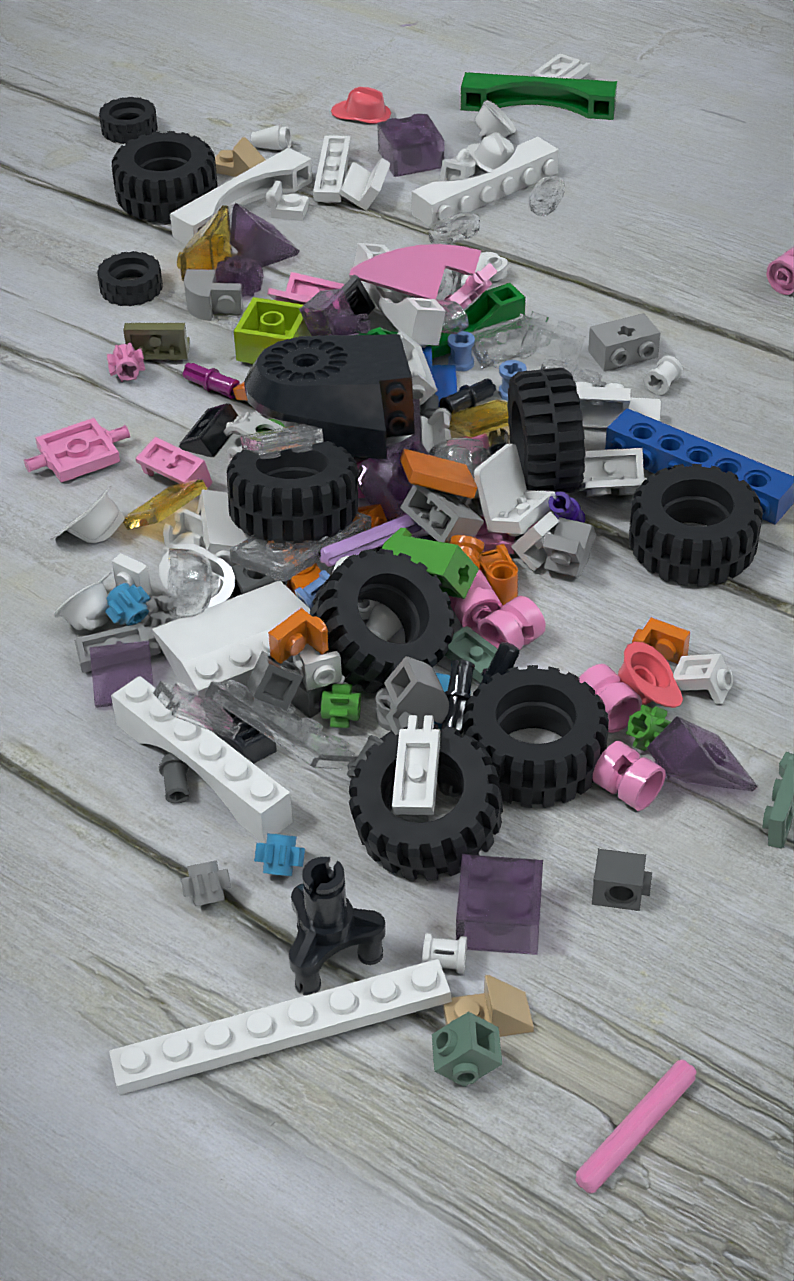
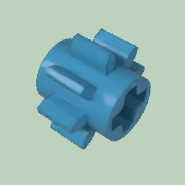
[105,583,150,626]
[254,833,305,876]

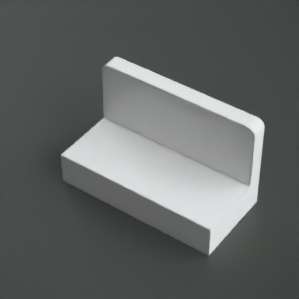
[339,158,391,211]

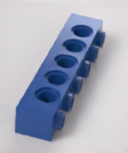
[605,408,794,525]

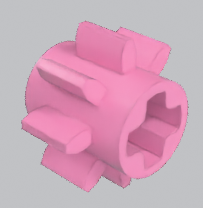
[107,343,145,382]

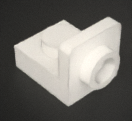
[266,181,309,221]
[511,511,559,571]
[108,553,152,596]
[293,644,342,691]
[673,654,733,704]

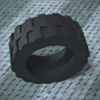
[99,97,158,144]
[97,251,163,306]

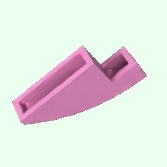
[349,244,481,300]

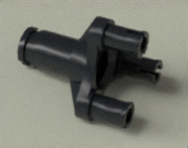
[289,856,386,996]

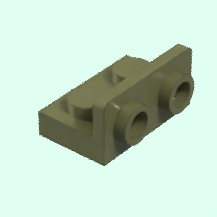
[123,323,190,361]

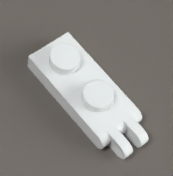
[392,715,440,815]

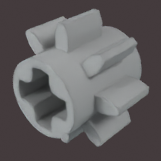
[180,860,231,906]

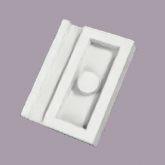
[532,53,590,79]

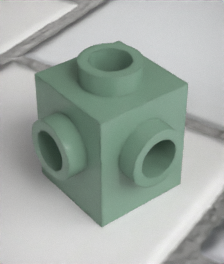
[432,1011,503,1087]

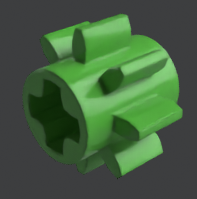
[321,684,361,728]
[626,705,675,753]

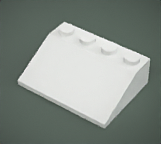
[152,580,310,714]

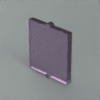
[89,641,154,708]

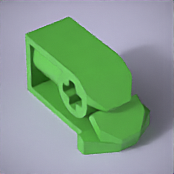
[382,528,479,599]

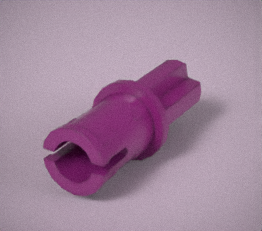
[182,363,240,399]

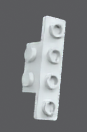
[575,382,661,428]

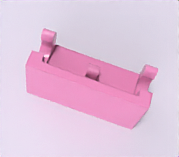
[135,437,212,498]

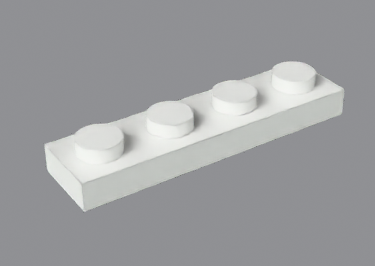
[313,135,351,204]

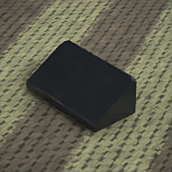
[179,403,238,457]

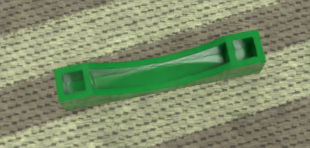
[461,72,617,120]
[357,283,526,360]

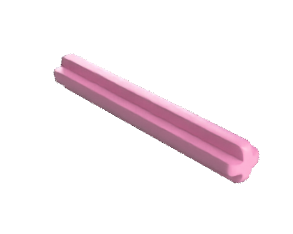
[575,1059,697,1194]

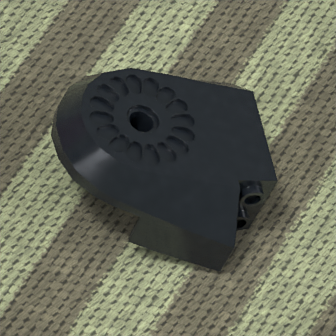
[244,334,415,460]

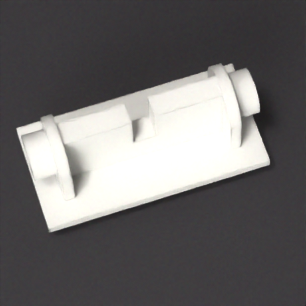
[419,408,453,460]

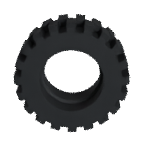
[111,131,218,223]
[507,367,585,493]
[227,437,358,544]
[629,464,763,587]
[310,549,455,693]
[463,665,609,808]
[349,724,503,881]

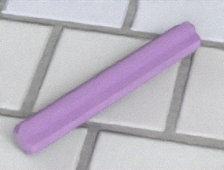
[320,514,423,567]

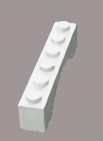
[411,137,559,229]
[170,148,313,250]
[353,243,446,348]
[111,676,293,843]

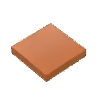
[400,448,478,499]

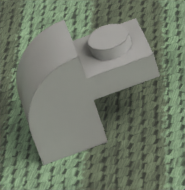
[184,269,244,321]
[543,517,596,578]
[384,656,449,735]

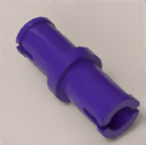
[549,491,586,523]

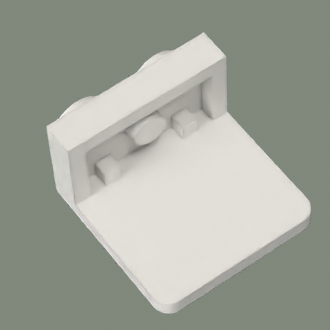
[474,444,556,536]
[578,448,647,497]

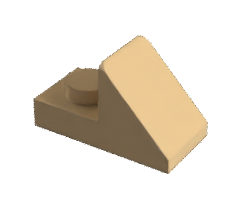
[215,137,266,177]
[443,975,534,1037]

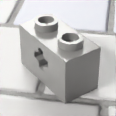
[588,313,661,371]
[400,485,484,543]

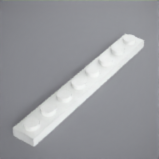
[109,959,452,1095]

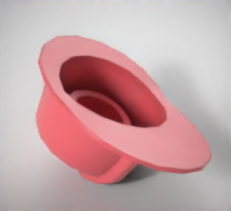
[331,86,391,124]
[618,642,683,708]

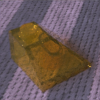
[177,205,233,281]

